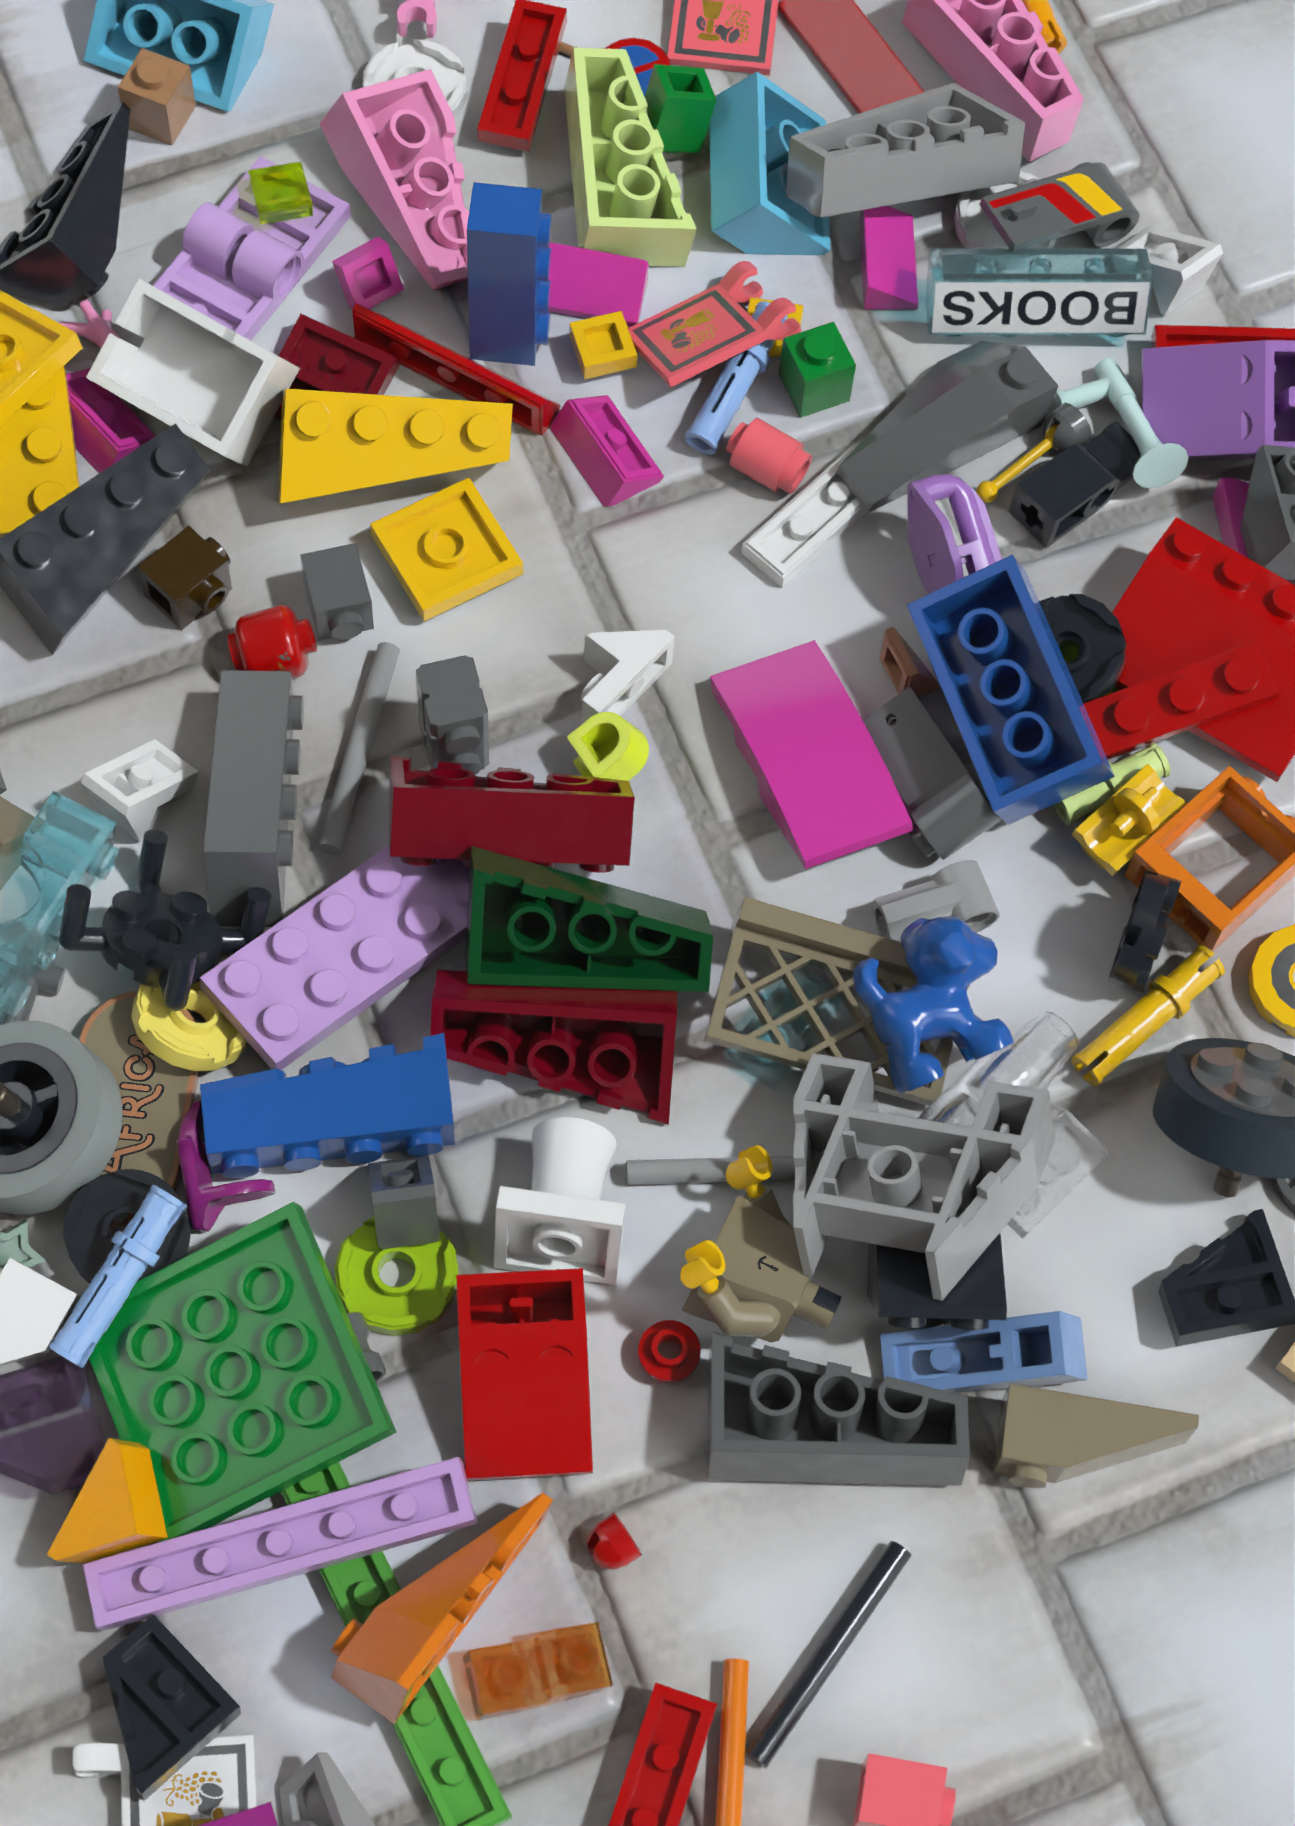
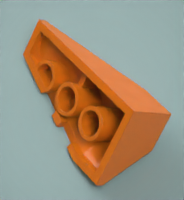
[331,1493,553,1725]

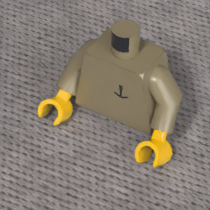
[680,1145,842,1343]

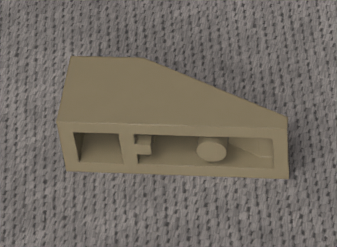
[993,1384,1199,1488]

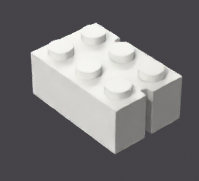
[86,278,300,466]

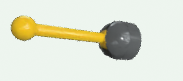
[976,403,1092,503]

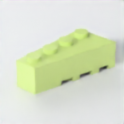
[564,47,697,267]

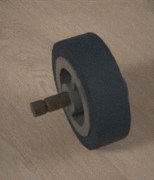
[1152,1038,1295,1197]

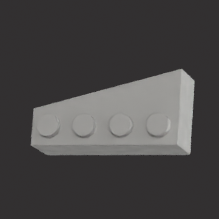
[786,83,1025,218]

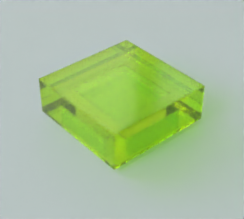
[248,161,313,225]

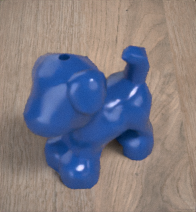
[852,916,1014,1094]

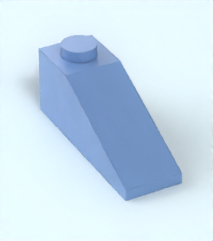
[880,1311,1088,1393]

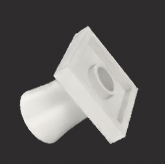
[493,1117,626,1285]

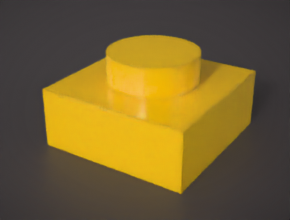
[569,311,638,380]

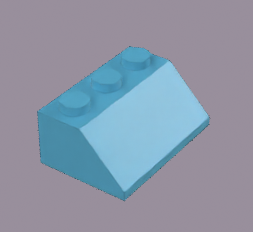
[83,0,274,111]
[709,72,831,255]

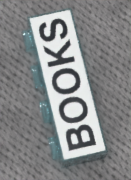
[925,249,1153,337]

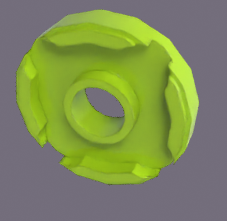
[334,1216,459,1336]

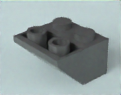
[1240,445,1295,580]

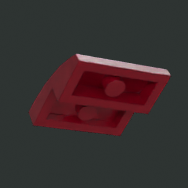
[274,313,400,421]

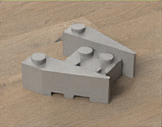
[793,1053,1055,1301]

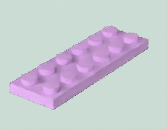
[200,846,470,1070]

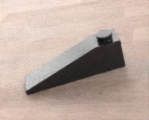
[0,102,131,306]

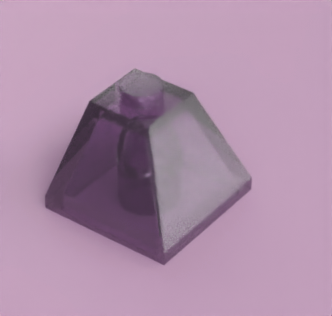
[0,1356,107,1494]

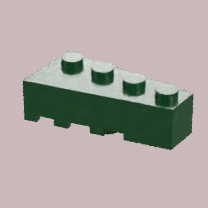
[465,846,713,992]

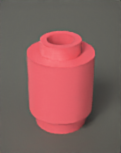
[726,418,813,494]

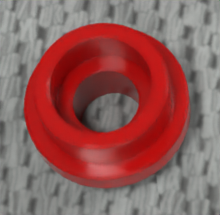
[638,1320,701,1383]

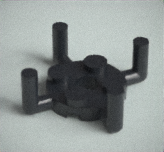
[59,829,271,1011]

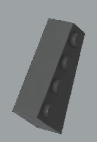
[203,670,304,927]
[708,1332,970,1486]

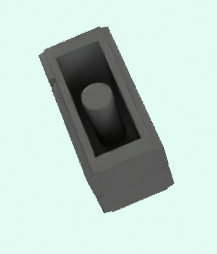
[416,655,489,775]

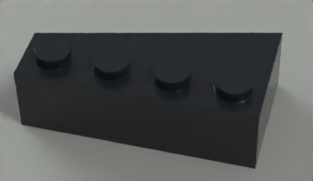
[0,423,210,655]

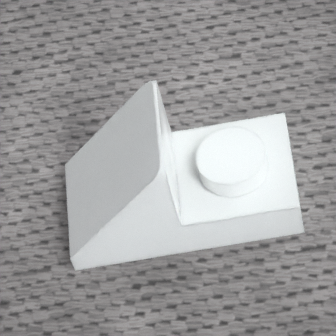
[1110,225,1223,316]
[580,629,675,724]
[80,739,199,842]

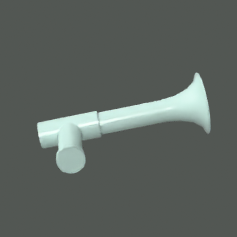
[1055,358,1188,488]

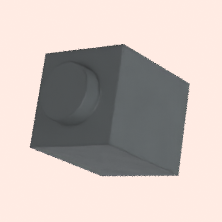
[300,543,374,641]

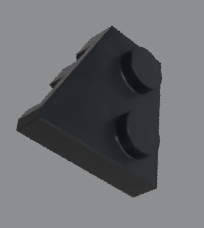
[1158,1209,1295,1347]

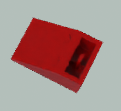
[456,1268,593,1481]

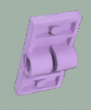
[153,156,351,341]

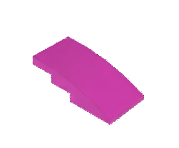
[710,640,913,869]

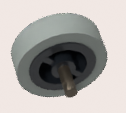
[0,1020,123,1215]

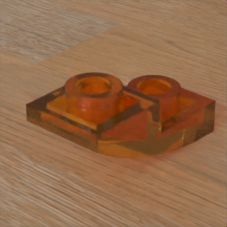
[463,1622,613,1721]

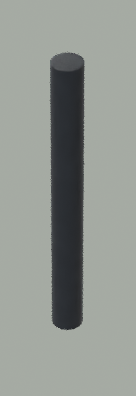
[745,1541,912,1768]

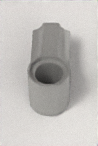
[872,860,1000,942]

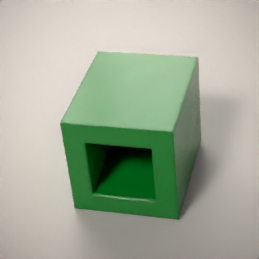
[645,64,717,154]
[778,321,856,418]

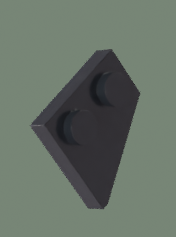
[102,1614,241,1802]

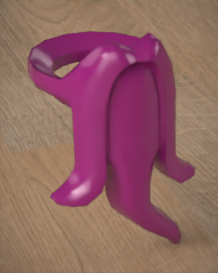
[176,1101,276,1232]

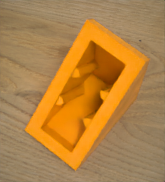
[46,1438,168,1564]

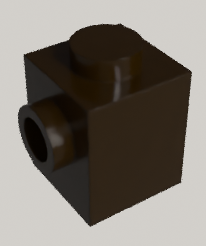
[137,525,232,631]

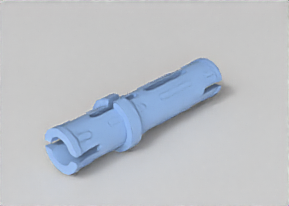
[685,301,788,455]
[48,1184,187,1368]

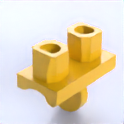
[1071,764,1187,876]

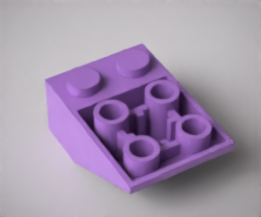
[1141,340,1295,460]

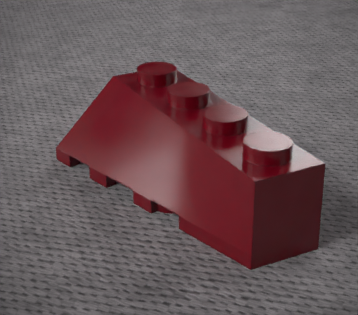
[388,755,635,873]
[430,969,678,1125]

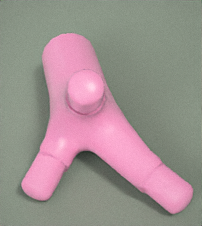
[60,300,122,348]

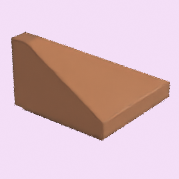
[879,626,939,697]

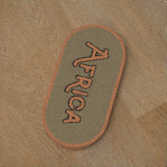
[69,991,200,1226]

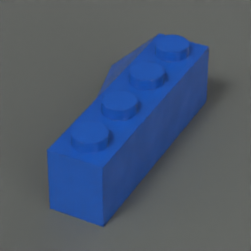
[466,182,552,366]
[200,1033,455,1178]

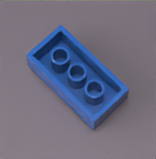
[907,554,1115,825]

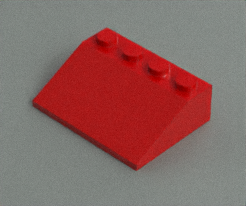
[1112,517,1295,782]

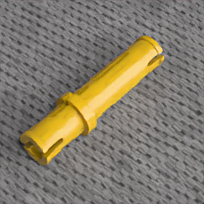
[1071,945,1225,1087]

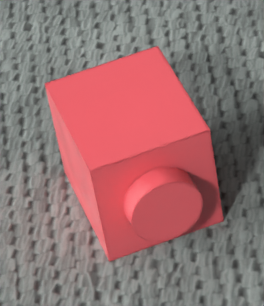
[853,1753,956,1826]

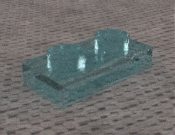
[726,967,844,1092]

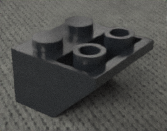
[867,1233,1007,1330]

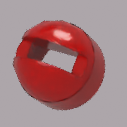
[587,1512,642,1570]

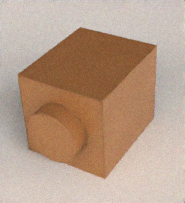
[118,48,196,146]

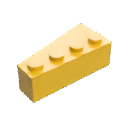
[277,389,513,504]

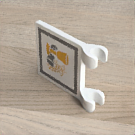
[73,1735,256,1826]

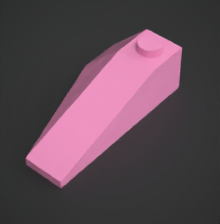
[319,69,469,290]

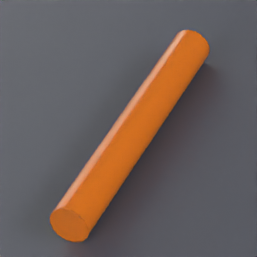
[715,1659,749,1826]

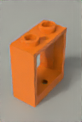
[1125,765,1295,952]

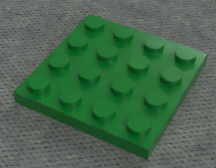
[89,1201,397,1542]

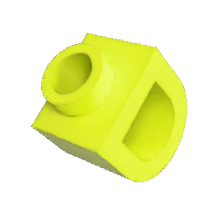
[567,712,649,781]

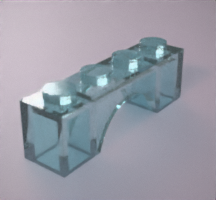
[0,791,120,1024]

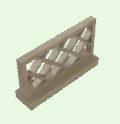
[704,897,970,1107]

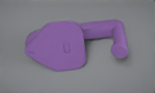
[907,474,1002,677]

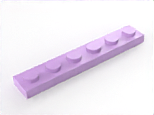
[83,1457,478,1631]

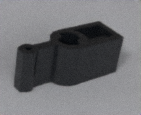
[1008,421,1141,548]

